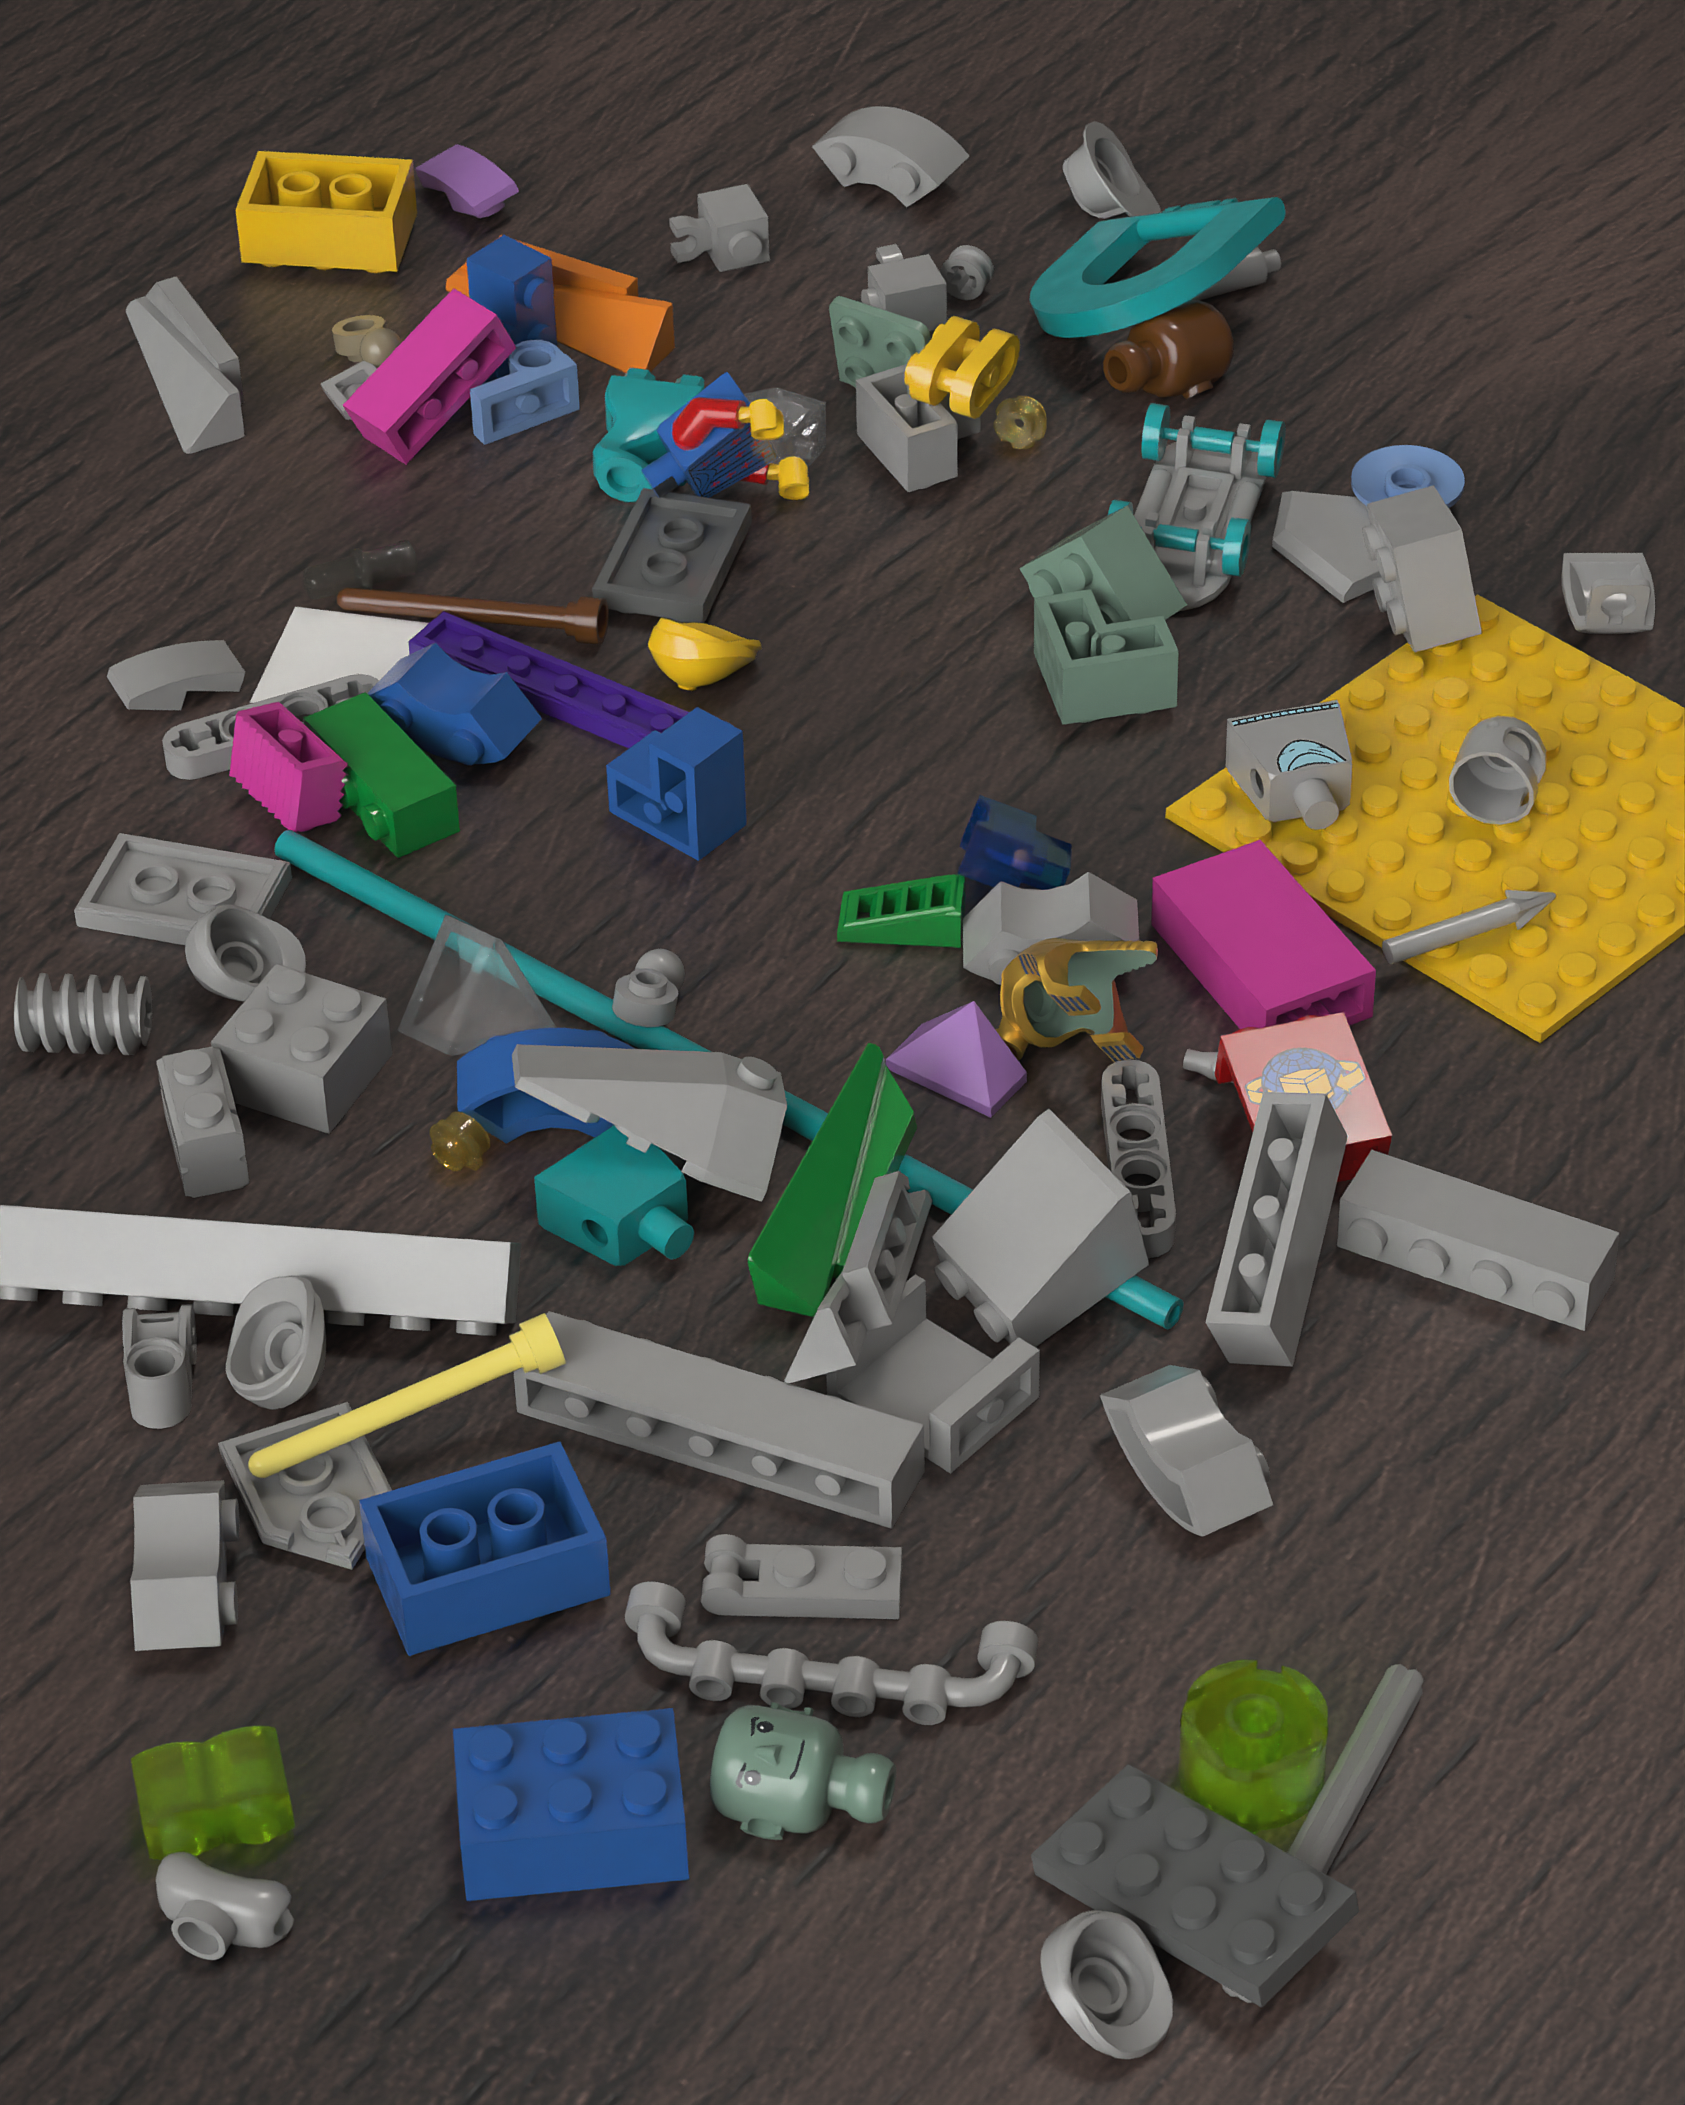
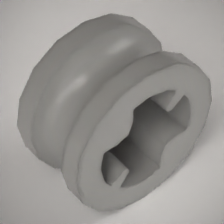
[940,245,994,300]

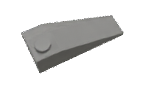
[512,1044,787,1202]

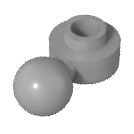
[612,949,685,1027]

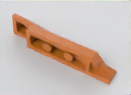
[446,235,675,373]

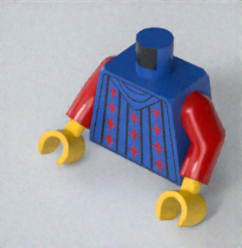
[641,372,809,500]

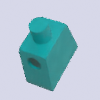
[534,1125,694,1266]

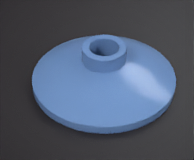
[1351,445,1465,508]

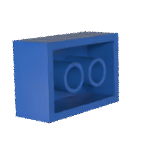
[359,1441,611,1656]
[453,1708,689,1901]

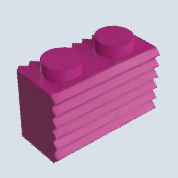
[229,701,348,832]

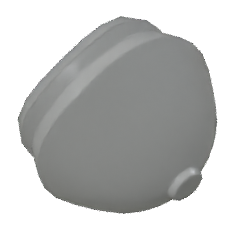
[185,905,306,1002]
[226,1275,326,1410]
[1041,1910,1173,2060]

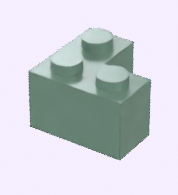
[1019,505,1187,624]
[1034,589,1179,725]

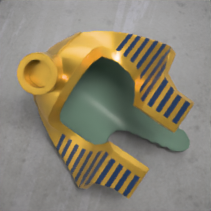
[995,938,1158,1063]

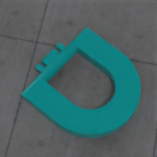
[1029,197,1285,338]

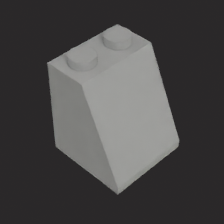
[932,1109,1149,1347]

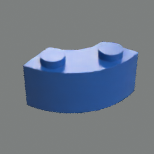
[367,643,542,765]
[457,1028,635,1144]

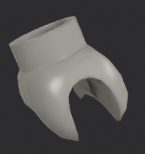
[156,1852,294,1960]

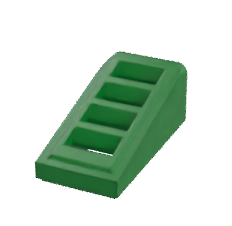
[837,875,966,948]

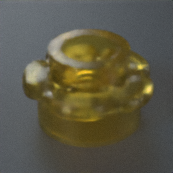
[994,396,1047,449]
[430,1112,491,1171]

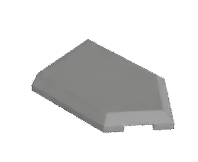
[1272,491,1381,603]
[218,1402,392,1570]

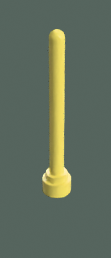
[248,1313,566,1478]

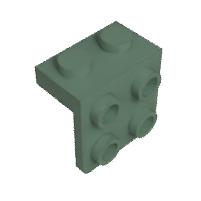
[829,296,931,387]

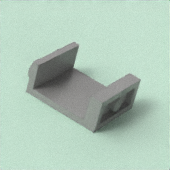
[826,1274,1040,1473]

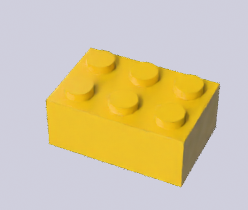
[236,151,417,273]

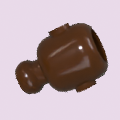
[1103,300,1234,399]

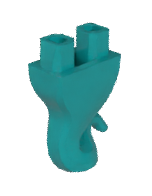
[593,368,705,502]

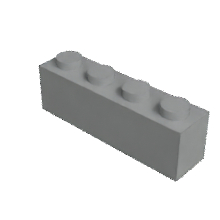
[1205,1092,1348,1367]
[1337,1150,1620,1331]

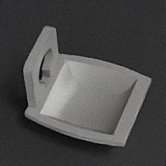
[1561,553,1655,634]

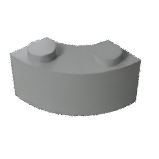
[812,106,970,207]
[963,872,1139,985]
[1100,1365,1273,1537]
[130,1480,240,1651]

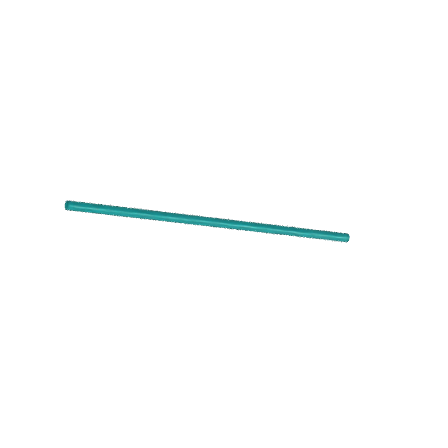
[274,830,1184,1330]

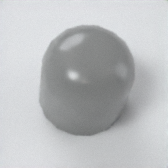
[1449,716,1547,825]

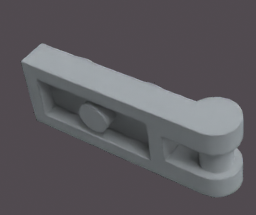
[701,1534,902,1619]

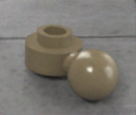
[332,315,402,369]

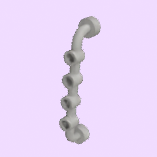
[625,1582,1038,1725]

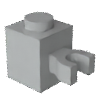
[669,184,769,272]
[861,244,947,331]

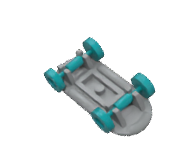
[1107,403,1286,611]

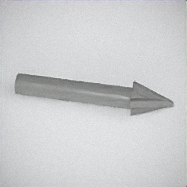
[1382,890,1556,964]

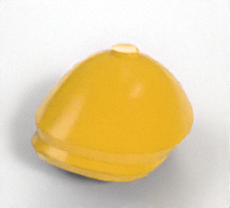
[648,618,762,691]

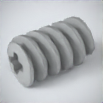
[14,973,152,1055]

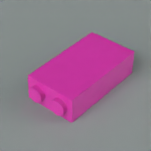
[1151,840,1376,1029]

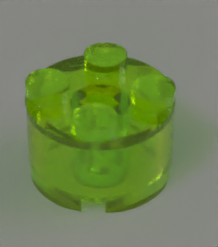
[1178,1660,1328,1835]

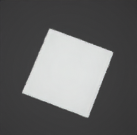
[250,607,429,703]

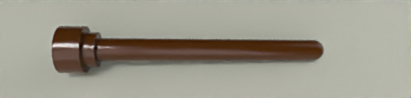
[337,587,609,644]

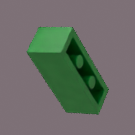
[303,692,460,858]

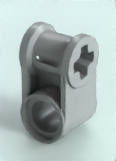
[122,1304,197,1429]

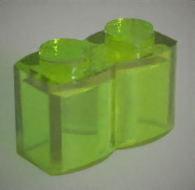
[131,1726,295,1860]

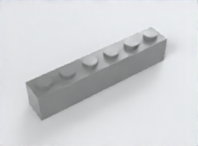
[513,1311,925,1529]

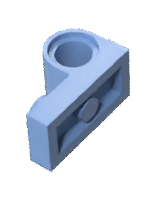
[470,340,580,445]

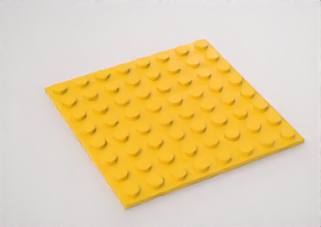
[1165,594,1685,1043]

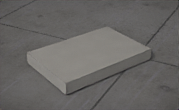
[74,833,292,945]

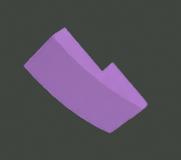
[415,144,519,218]

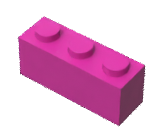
[343,288,517,465]

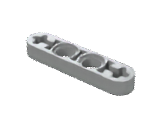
[162,674,379,780]
[1101,1059,1176,1258]

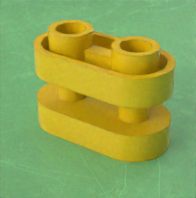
[904,316,1020,419]

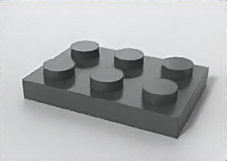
[592,488,752,624]

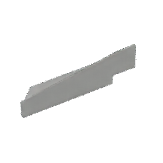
[126,277,245,454]
[784,1171,932,1383]

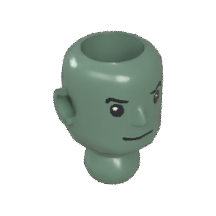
[710,1702,896,1840]

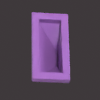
[886,1001,1027,1118]

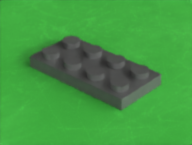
[1031,1764,1359,2007]

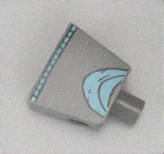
[1226,700,1352,830]

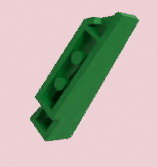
[748,1043,917,1317]

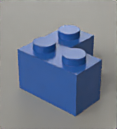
[466,235,557,384]
[606,707,747,861]

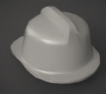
[1063,121,1162,219]

